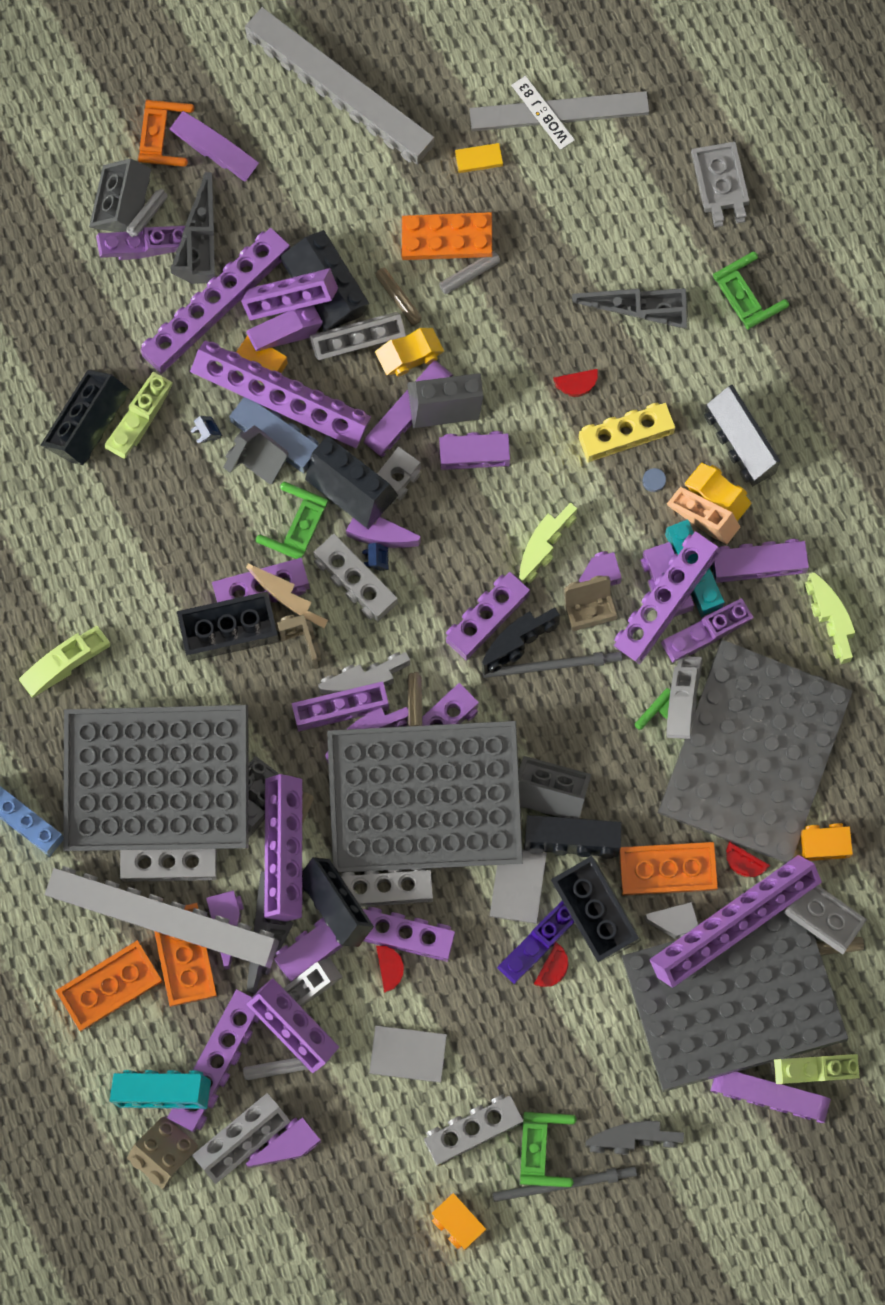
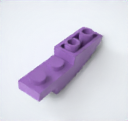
[96,226,185,260]
[661,598,754,663]
[325,707,408,763]

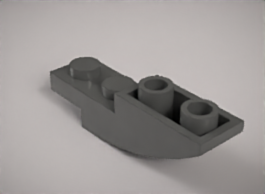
[585,1121,684,1155]

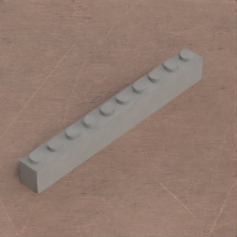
[245,7,434,165]
[45,866,279,968]

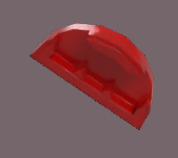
[553,369,598,397]
[726,841,770,877]
[534,942,569,987]
[376,946,404,993]

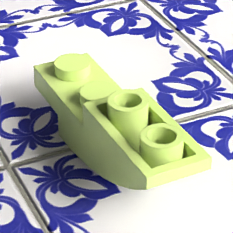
[105,372,173,459]
[519,503,577,584]
[805,573,855,664]
[19,626,110,698]
[774,1054,860,1084]

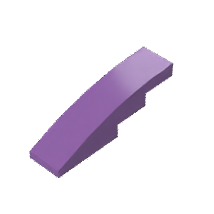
[170,111,259,182]

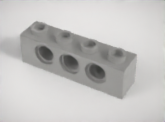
[310,312,406,360]
[314,534,398,622]
[120,849,217,882]
[341,868,433,907]
[192,1093,291,1184]
[424,1094,523,1166]

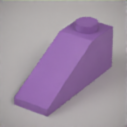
[246,305,323,351]
[206,890,244,969]

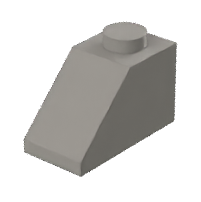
[644,902,698,939]

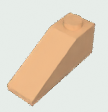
[667,487,740,545]

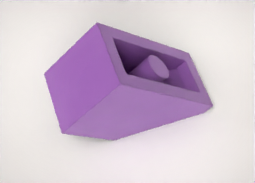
[578,551,622,586]

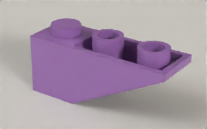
[246,1118,321,1168]

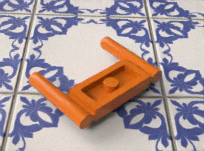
[138,100,195,167]

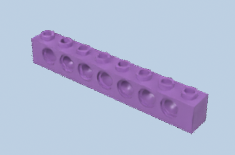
[140,228,290,374]
[190,340,371,448]
[649,855,822,988]

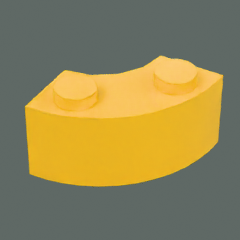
[375,328,444,377]
[685,463,752,522]

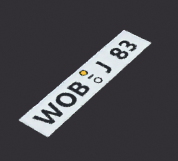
[511,76,574,150]

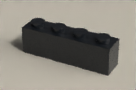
[524,815,621,859]
[302,857,374,947]

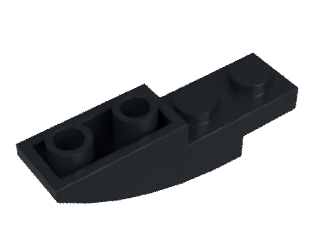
[482,607,560,675]

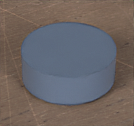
[643,468,666,492]

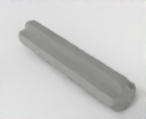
[126,189,168,237]
[439,251,500,294]
[243,1058,308,1080]

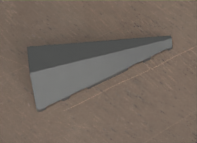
[171,172,215,284]
[572,288,688,329]
[246,871,304,994]

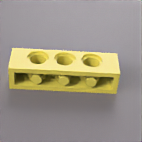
[579,403,675,462]

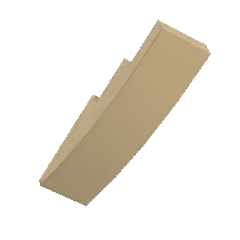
[246,563,328,628]

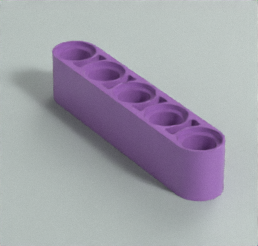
[364,360,453,457]
[710,1072,831,1123]

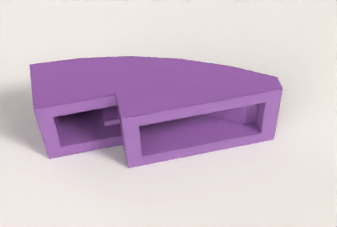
[346,517,421,548]

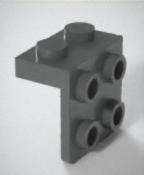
[223,425,289,484]

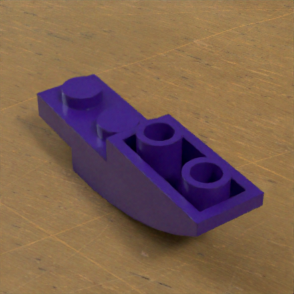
[497,901,575,985]

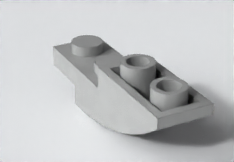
[318,652,410,695]
[666,656,703,739]

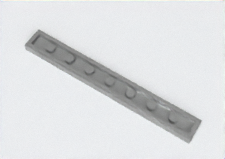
[469,91,649,132]

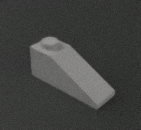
[283,958,343,1007]

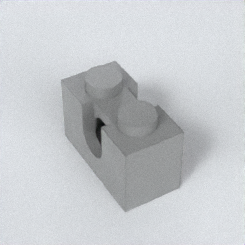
[377,447,421,503]

